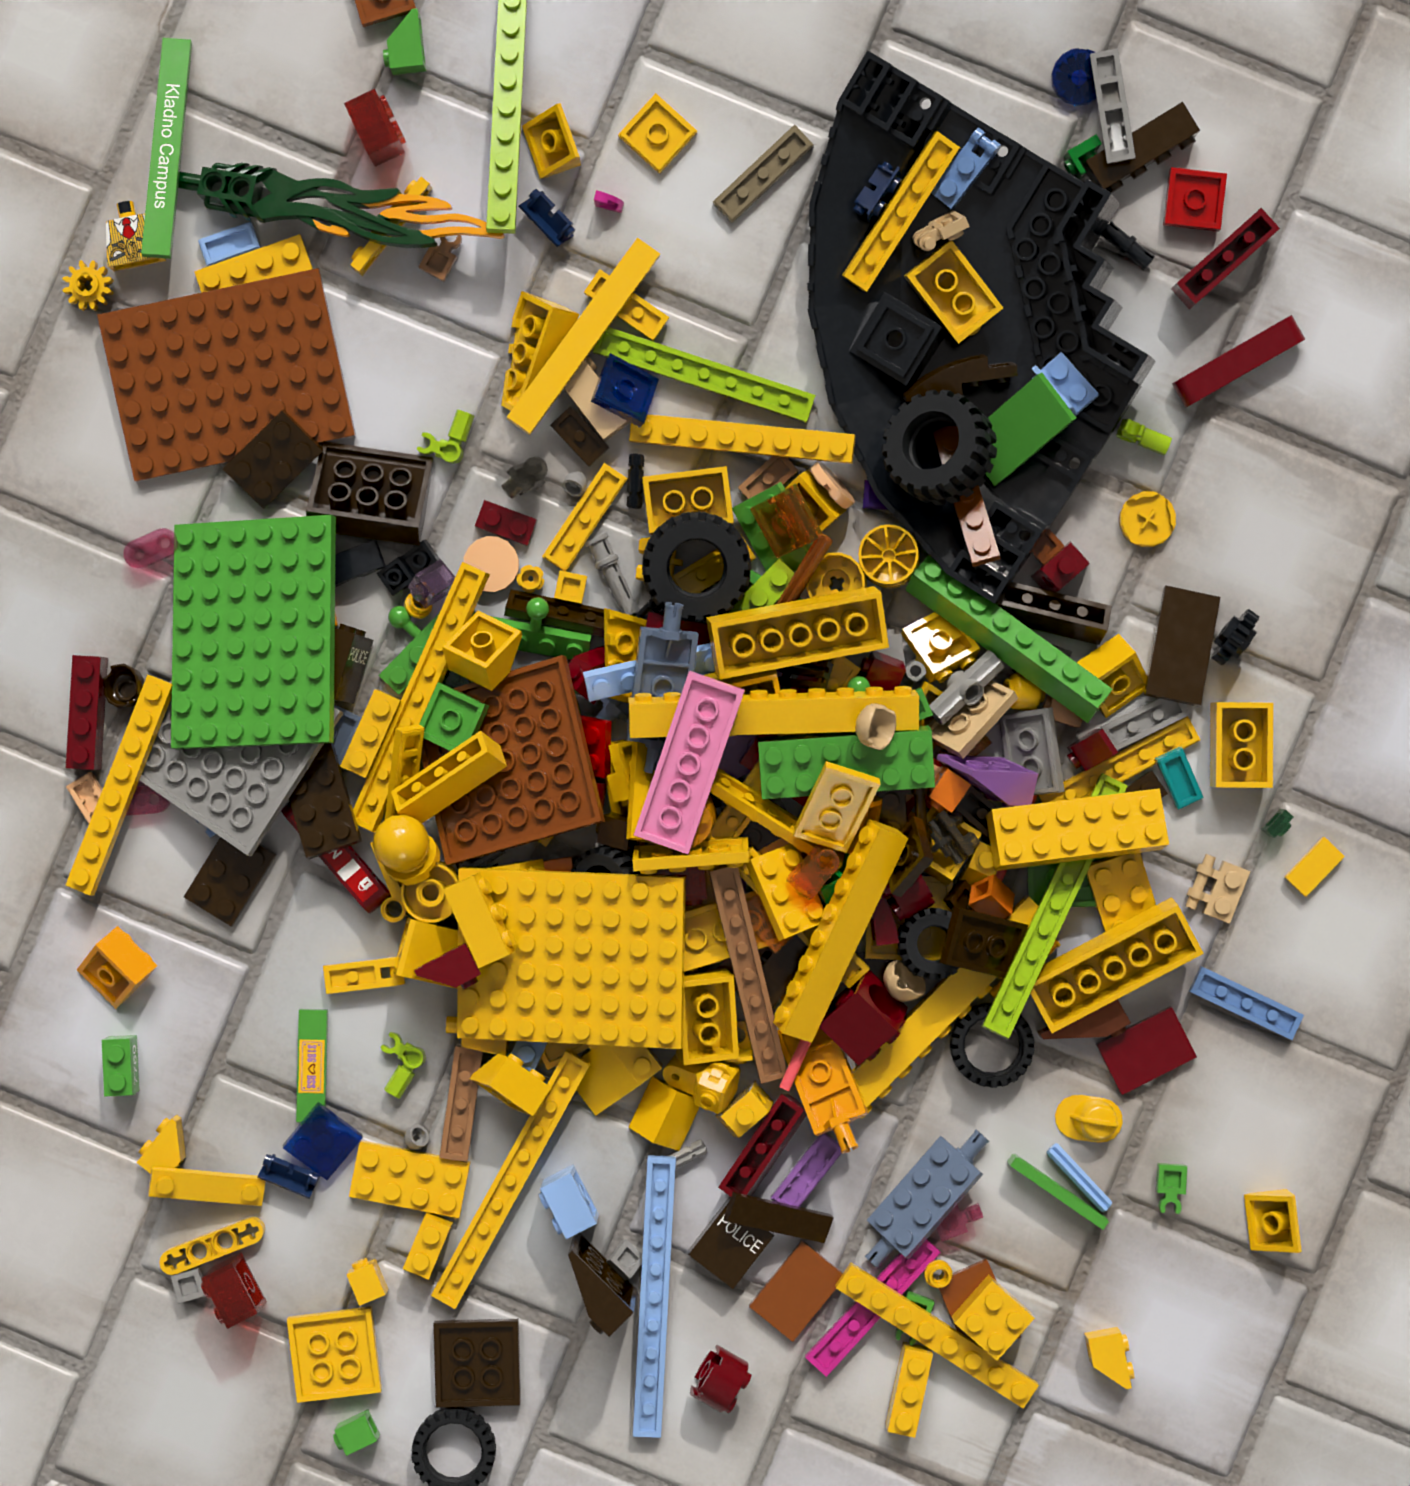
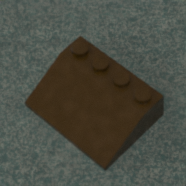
[306,442,434,546]
[568,1233,637,1337]

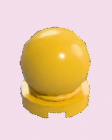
[372,814,440,886]

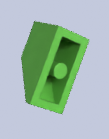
[383,8,426,75]

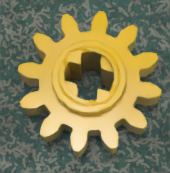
[62,260,114,311]

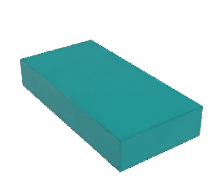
[1155,747,1204,810]

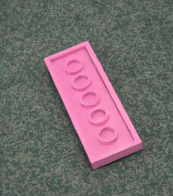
[634,671,745,854]

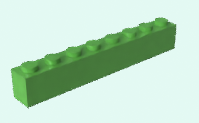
[906,555,1112,723]

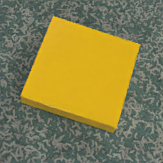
[618,93,697,174]

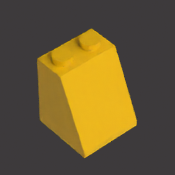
[393,917,458,989]

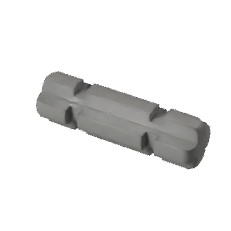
[667,1139,707,1170]

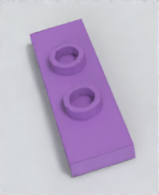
[771,1133,842,1207]

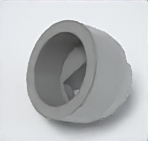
[562,472,587,496]
[404,1125,429,1150]

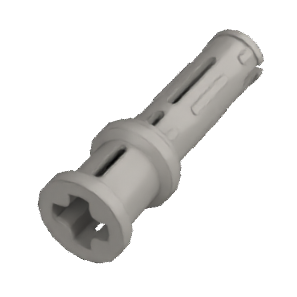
[584,533,639,615]

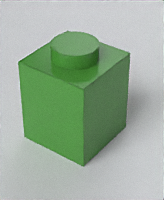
[333,1409,380,1456]

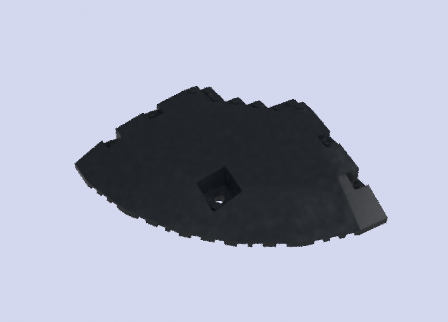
[807,50,1156,604]

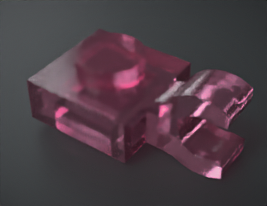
[936,1203,983,1242]

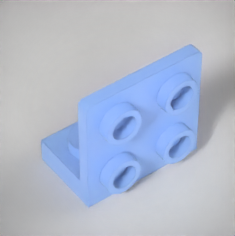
[1032,352,1099,416]

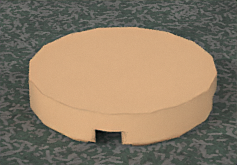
[810,461,855,509]
[463,536,519,592]

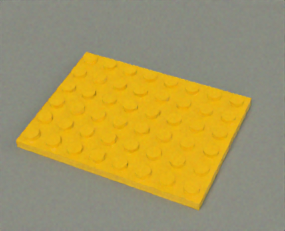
[457,867,686,1049]

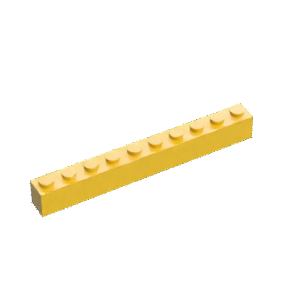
[628,686,919,738]
[852,894,1038,1119]

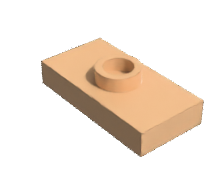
[66,772,102,824]

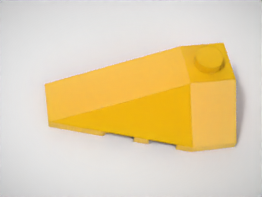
[501,291,579,411]

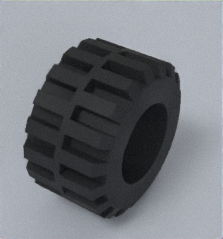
[571,845,648,875]
[896,908,959,980]

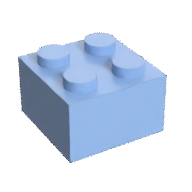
[538,1164,599,1239]

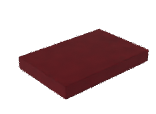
[1096,1006,1197,1095]

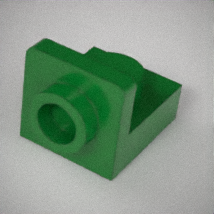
[1063,134,1102,180]

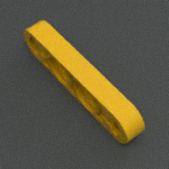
[159,1217,265,1275]

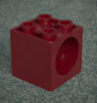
[819,970,908,1066]

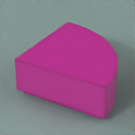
[594,190,624,213]

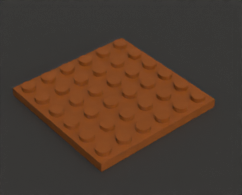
[421,655,605,866]

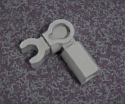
[899,658,926,687]

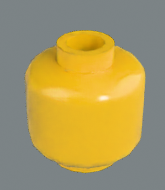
[1003,673,1046,711]

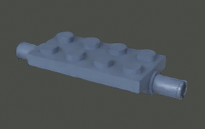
[626,602,699,774]
[865,1129,990,1268]

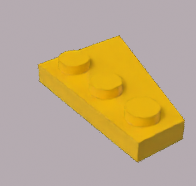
[604,608,647,703]

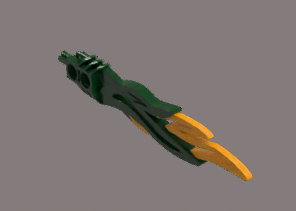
[178,162,505,248]

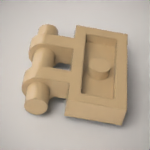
[913,210,970,251]
[1185,854,1251,924]

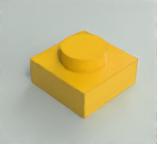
[554,570,588,604]

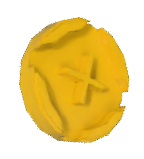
[1119,491,1176,547]

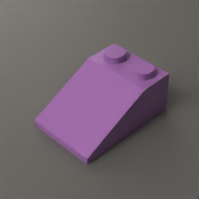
[937,754,1038,808]

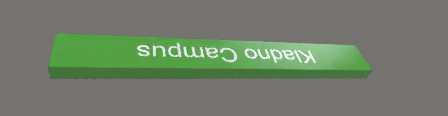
[141,38,192,259]

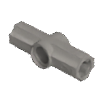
[929,650,1005,726]

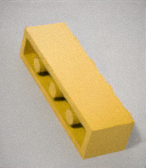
[391,731,507,823]

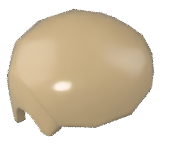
[855,704,896,750]
[883,960,926,1002]

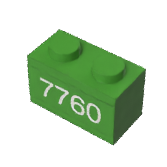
[102,1035,140,1097]

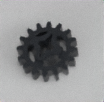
[1211,609,1260,665]

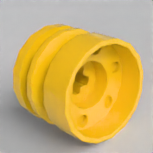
[806,552,867,598]

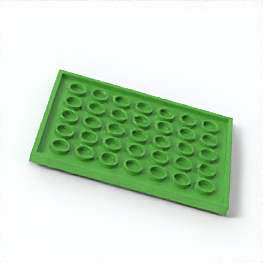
[171,515,336,749]

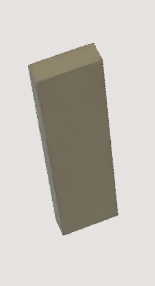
[713,124,814,223]

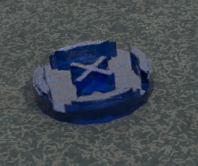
[1051,48,1097,106]

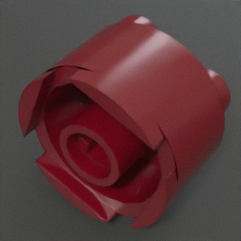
[884,875,936,921]
[690,1345,752,1414]

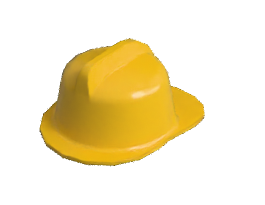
[1055,1095,1123,1143]

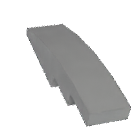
[1090,48,1136,164]

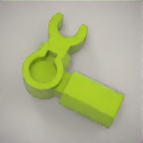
[417,409,475,464]
[1116,419,1172,456]
[380,1032,426,1099]

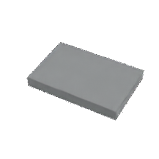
[999,707,1064,795]

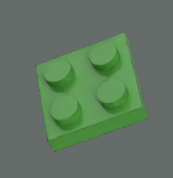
[419,682,489,751]

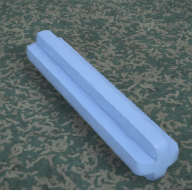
[1047,1143,1112,1212]

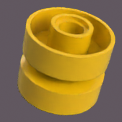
[858,524,920,589]
[401,861,458,923]

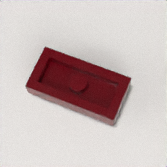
[475,500,538,546]

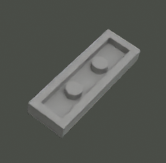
[1100,698,1190,751]

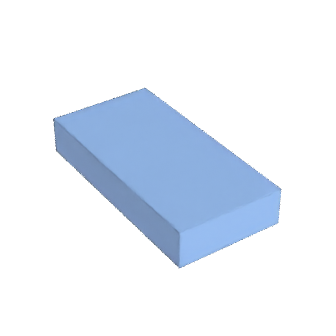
[198,221,261,267]

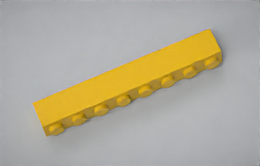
[773,819,908,1043]

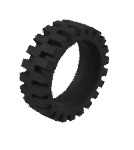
[950,1003,1035,1088]
[411,1407,496,1486]

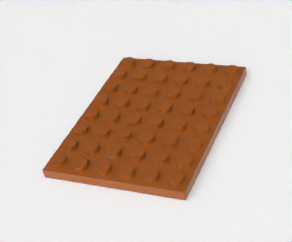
[97,268,356,482]

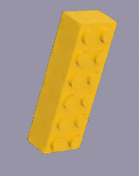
[706,586,889,680]
[986,788,1169,871]
[1030,897,1204,1033]

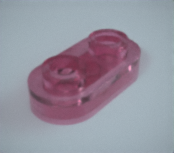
[123,528,178,569]
[126,786,170,816]

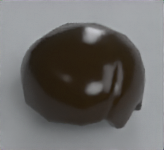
[103,664,145,709]

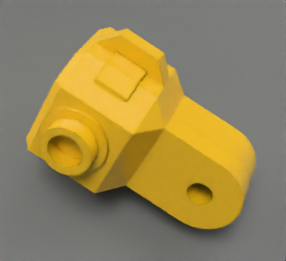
[663,1054,741,1114]

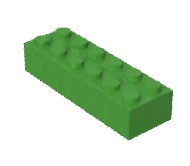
[757,725,935,799]

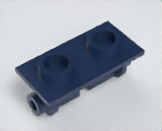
[853,162,902,223]
[518,189,575,247]
[257,1154,320,1199]

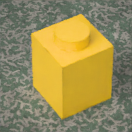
[346,1258,389,1306]

